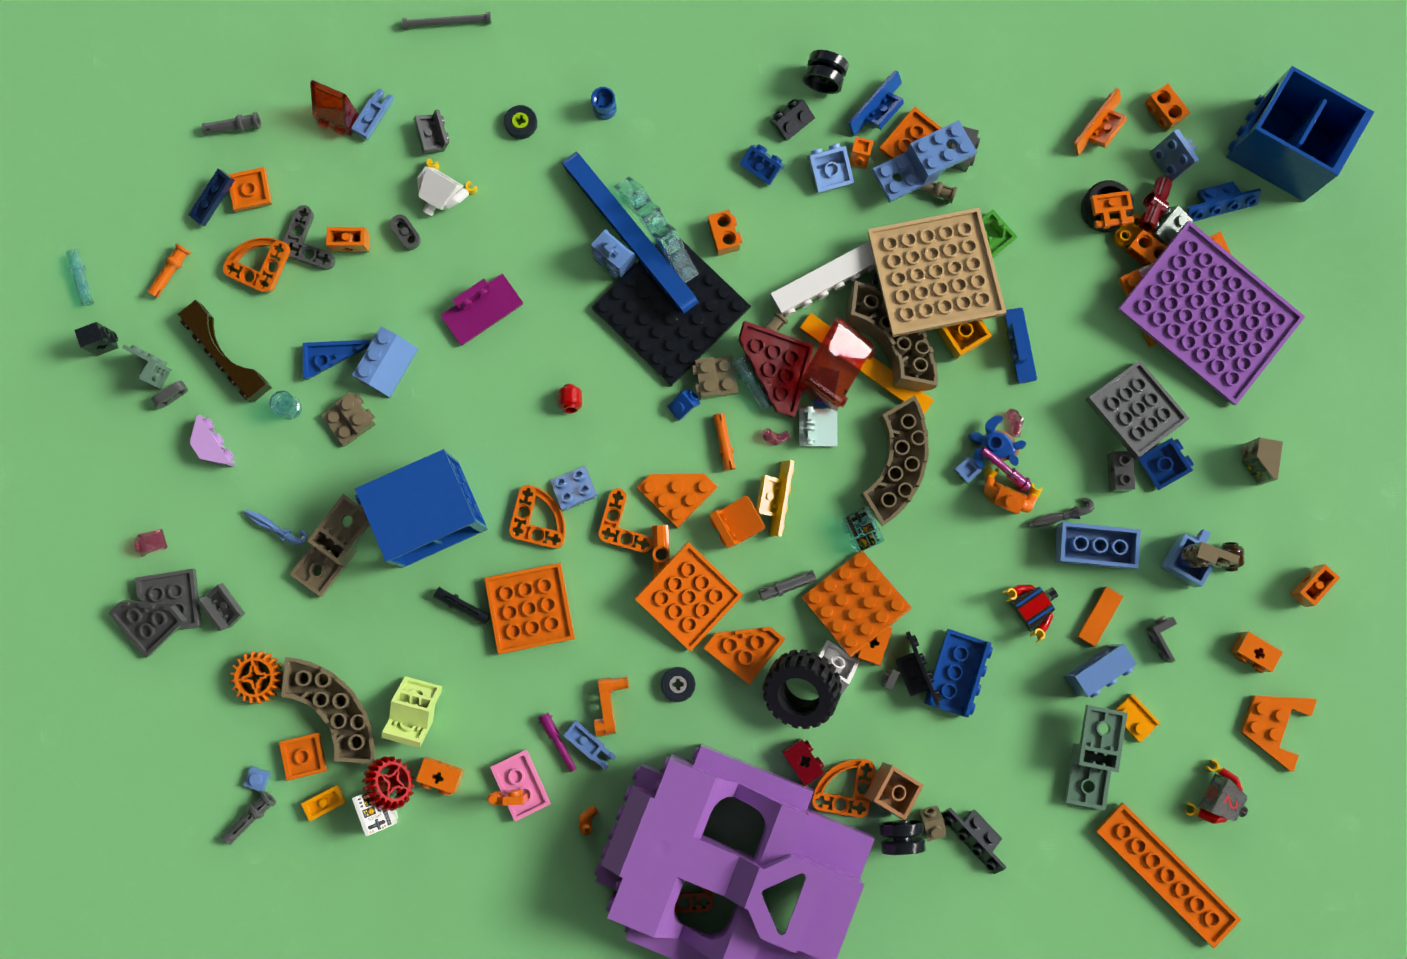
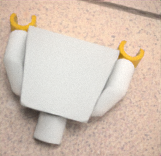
[417,158,477,216]

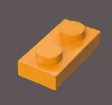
[301,784,347,822]

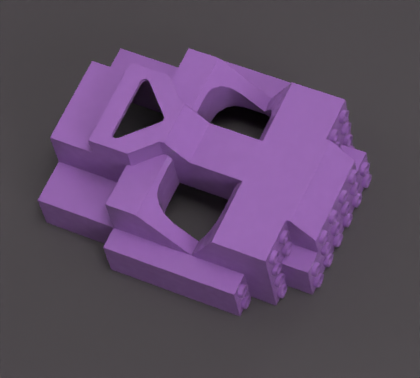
[594,744,875,959]

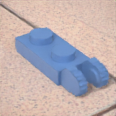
[351,89,394,140]
[563,720,616,770]

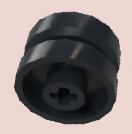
[803,50,849,94]
[879,820,926,855]

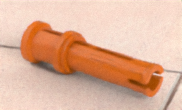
[147,243,191,298]

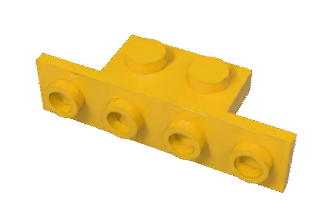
[756,460,794,537]

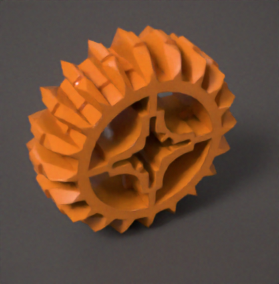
[229,651,284,704]

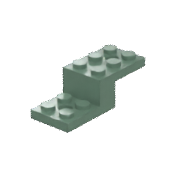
[1064,705,1127,810]

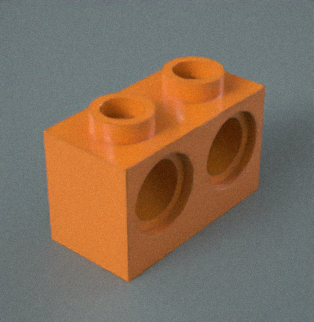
[1145,84,1191,132]
[708,210,742,256]
[1125,229,1167,266]

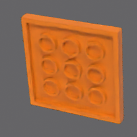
[634,541,743,652]
[801,551,912,657]
[484,563,575,654]

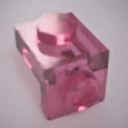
[134,529,168,557]

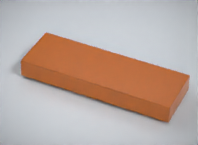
[1077,587,1123,647]

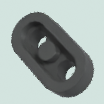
[390,215,421,250]

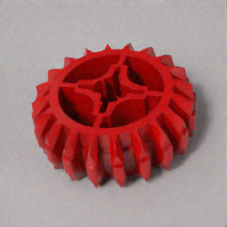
[361,756,415,811]

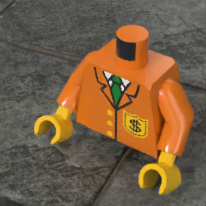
[984,465,1043,514]

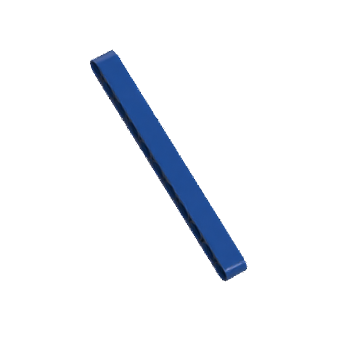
[561,151,699,314]

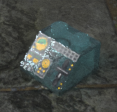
[842,505,885,553]

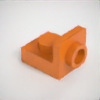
[849,137,873,169]

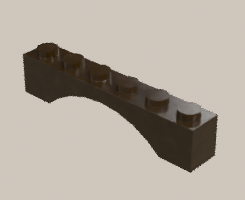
[178,300,272,402]

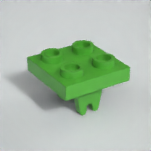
[982,209,1017,258]

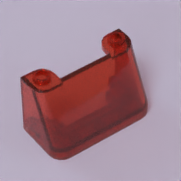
[797,317,876,411]

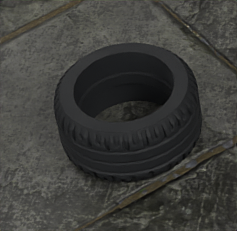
[1081,180,1134,232]

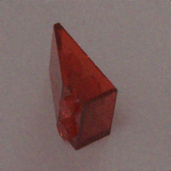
[310,80,359,136]

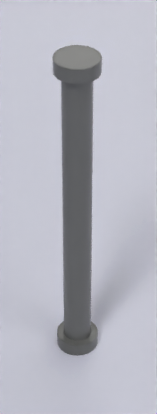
[402,12,492,30]

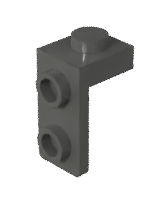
[1147,616,1177,663]

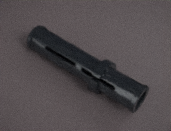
[433,587,490,625]

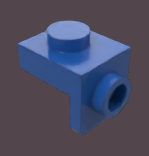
[667,389,701,421]

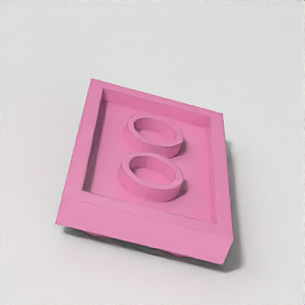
[490,750,552,822]

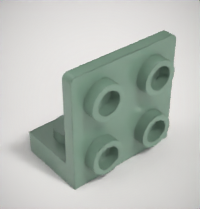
[122,345,172,389]

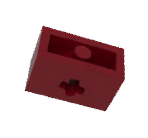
[782,738,825,786]

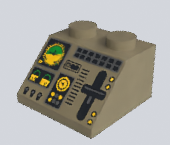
[1241,437,1283,485]

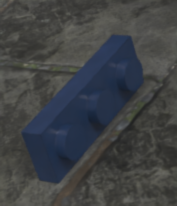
[188,168,235,226]

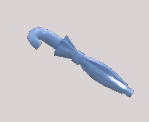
[244,509,308,545]

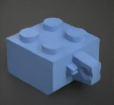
[591,230,636,279]
[1160,529,1213,588]

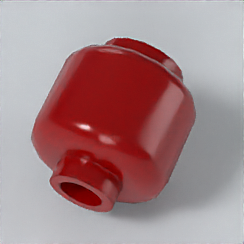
[557,384,583,414]

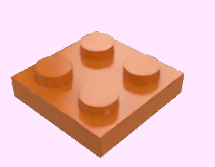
[228,167,272,212]
[279,732,327,781]

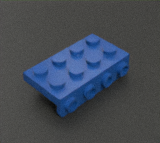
[924,629,993,718]

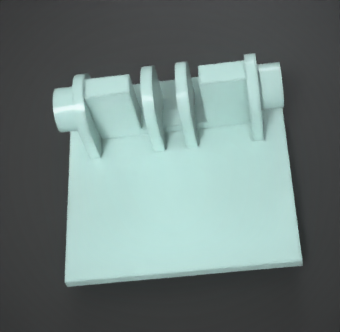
[799,406,838,447]

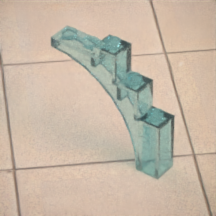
[614,176,699,283]

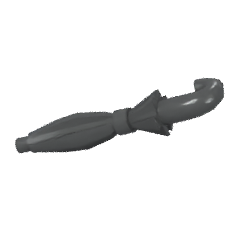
[1028,498,1094,527]

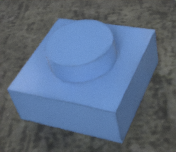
[954,457,982,484]
[243,766,271,792]

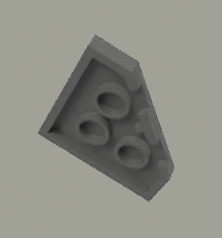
[135,569,202,629]
[108,600,187,658]

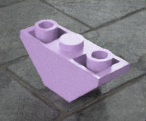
[190,415,236,467]

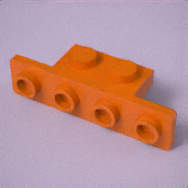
[1074,88,1127,155]

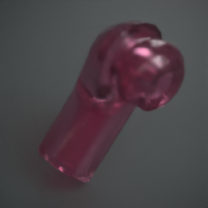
[1006,409,1024,437]
[762,428,791,445]

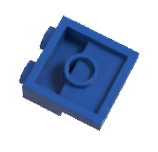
[1138,437,1194,490]

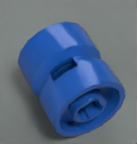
[591,87,617,120]

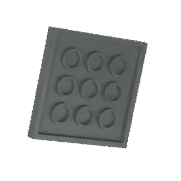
[1086,360,1190,460]

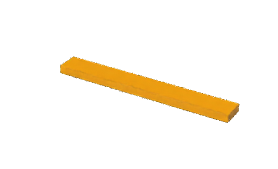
[800,313,934,414]

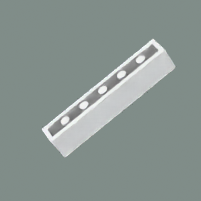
[770,241,876,317]

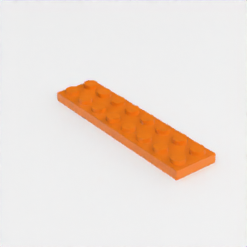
[1095,802,1241,949]

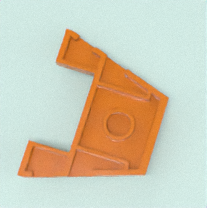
[1240,695,1317,772]

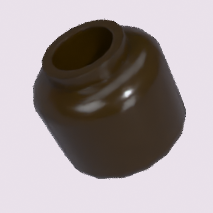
[1219,542,1245,571]

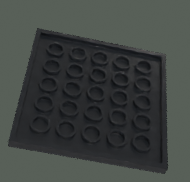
[592,230,751,386]

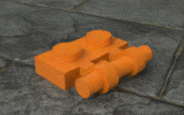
[1090,190,1134,229]
[488,789,528,806]

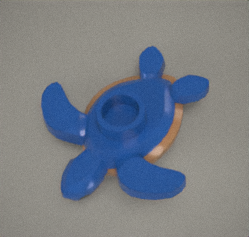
[968,415,1026,469]

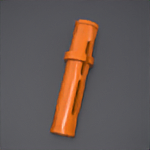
[713,413,736,471]

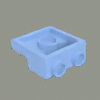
[807,143,854,193]

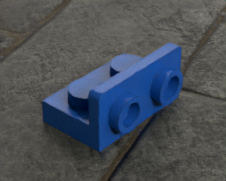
[740,144,785,185]

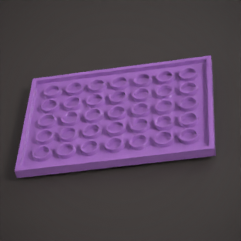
[1117,220,1305,405]

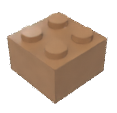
[864,762,924,820]

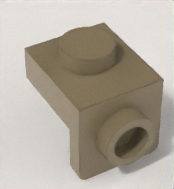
[919,806,947,841]

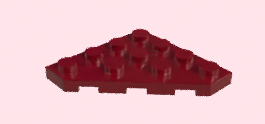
[738,321,814,418]

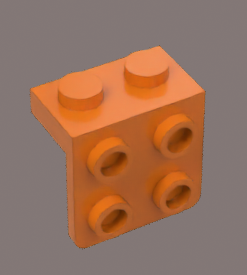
[709,496,765,548]

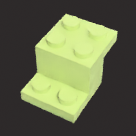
[381,676,442,748]

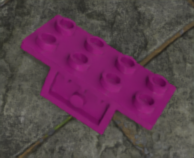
[441,274,523,346]

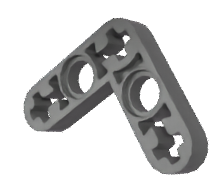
[281,205,335,270]

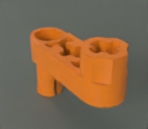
[594,676,629,737]

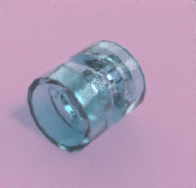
[269,391,302,420]

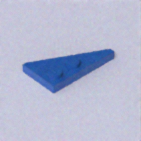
[303,340,371,380]

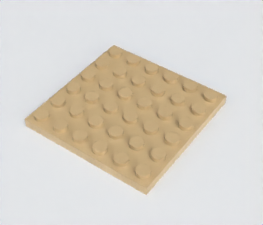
[867,208,1007,337]

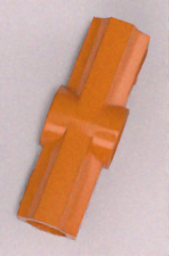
[652,525,670,576]

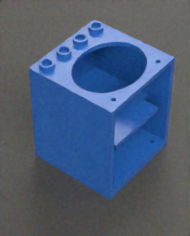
[1226,66,1374,202]
[355,449,488,568]

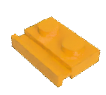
[1114,694,1160,743]

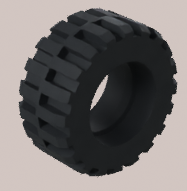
[762,649,842,729]

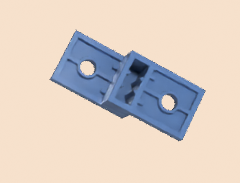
[872,120,977,203]

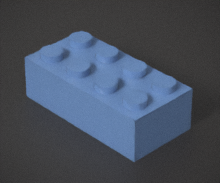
[1054,522,1141,570]

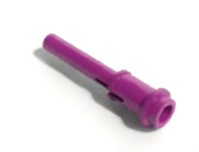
[980,447,1031,491]
[538,713,577,773]

